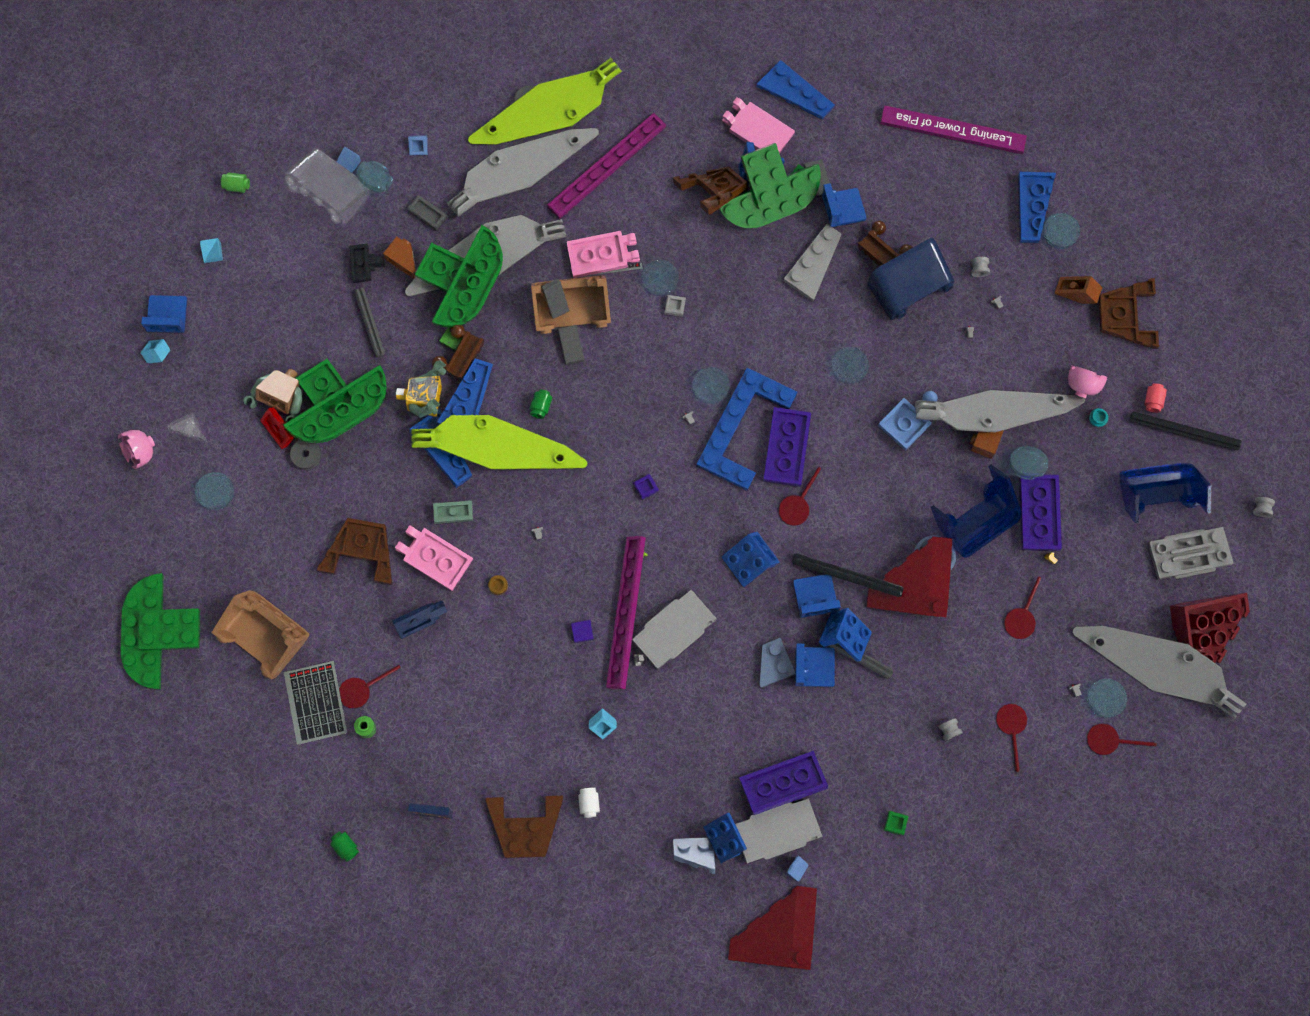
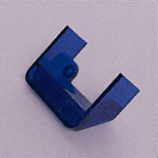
[1119,463,1212,523]
[930,464,1022,558]

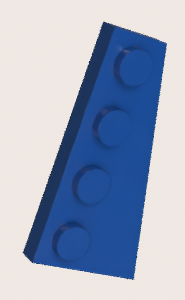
[756,60,835,119]
[1018,172,1056,243]
[436,358,493,425]
[409,408,472,488]

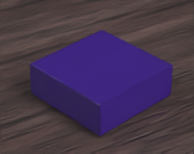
[633,474,659,500]
[571,620,594,643]

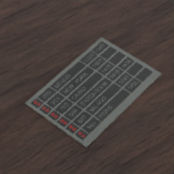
[284,661,347,745]

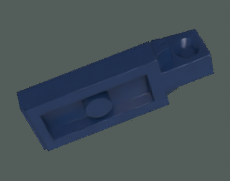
[392,601,447,639]

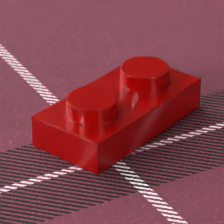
[260,407,294,449]

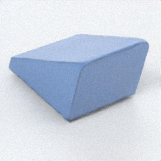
[408,135,428,155]
[335,147,361,175]
[786,856,808,881]

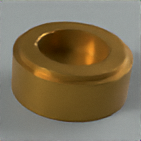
[488,575,508,595]

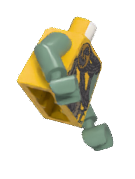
[396,360,446,418]

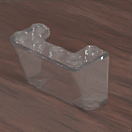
[283,147,372,226]

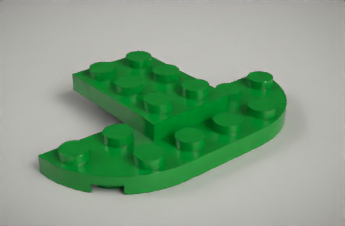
[719,143,821,228]
[415,225,503,327]
[284,358,387,443]
[121,573,200,690]

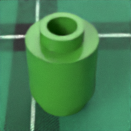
[221,173,250,193]
[354,716,376,738]

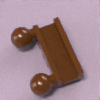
[858,221,913,266]
[432,325,484,380]

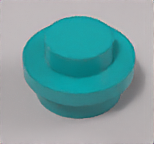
[1089,408,1108,427]

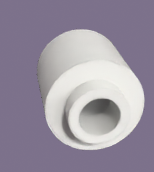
[578,788,600,818]

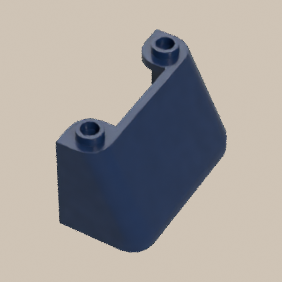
[867,238,955,320]

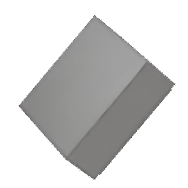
[665,295,686,317]

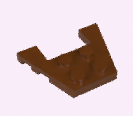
[673,167,748,215]
[1099,278,1159,349]
[317,518,392,585]
[486,796,564,858]

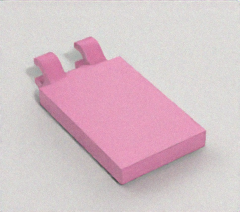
[722,97,795,153]
[567,231,640,278]
[395,525,473,591]

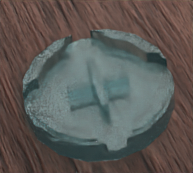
[357,161,393,192]
[1043,213,1080,249]
[642,260,679,296]
[831,347,869,384]
[693,367,730,404]
[1009,446,1048,480]
[195,472,234,510]
[1087,679,1127,718]

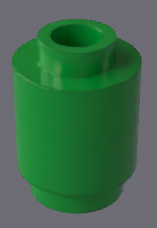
[529,389,553,419]
[330,831,359,862]

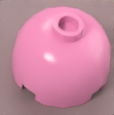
[1068,365,1107,398]
[118,430,155,469]

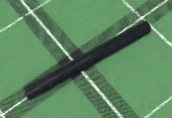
[1130,411,1241,451]
[792,553,904,597]

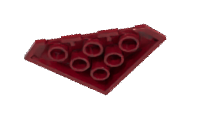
[867,536,952,617]
[1170,593,1250,663]
[728,886,817,970]

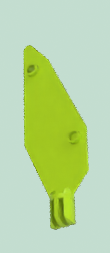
[468,57,622,145]
[411,415,587,469]

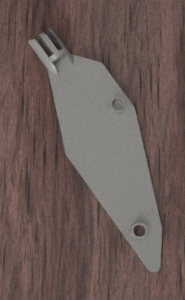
[447,128,599,217]
[405,215,567,296]
[915,390,1085,432]
[1073,626,1246,719]

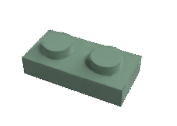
[433,501,473,524]

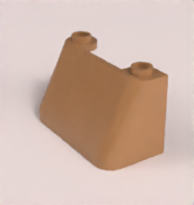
[531,275,611,334]
[211,590,309,679]

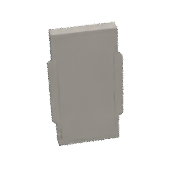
[1148,527,1234,580]
[632,590,717,670]
[735,798,823,864]

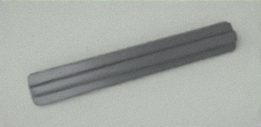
[355,288,385,357]
[829,643,894,679]

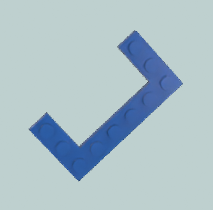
[696,368,797,491]

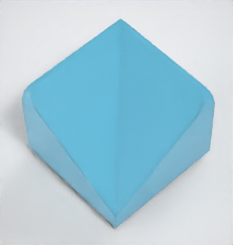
[200,238,223,263]
[141,339,170,363]
[589,708,617,739]

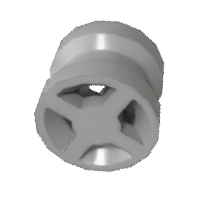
[970,257,990,277]
[1253,497,1275,518]
[938,718,963,741]

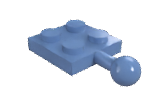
[878,391,938,451]

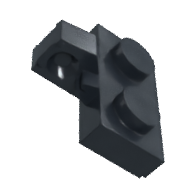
[349,244,385,283]

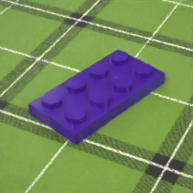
[763,407,811,487]
[1019,474,1062,551]
[739,751,828,815]

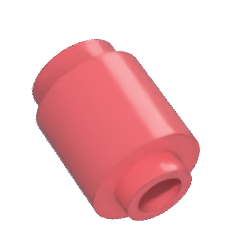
[1144,384,1167,413]

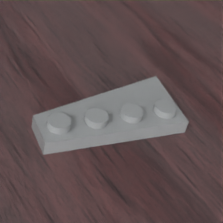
[783,224,842,302]

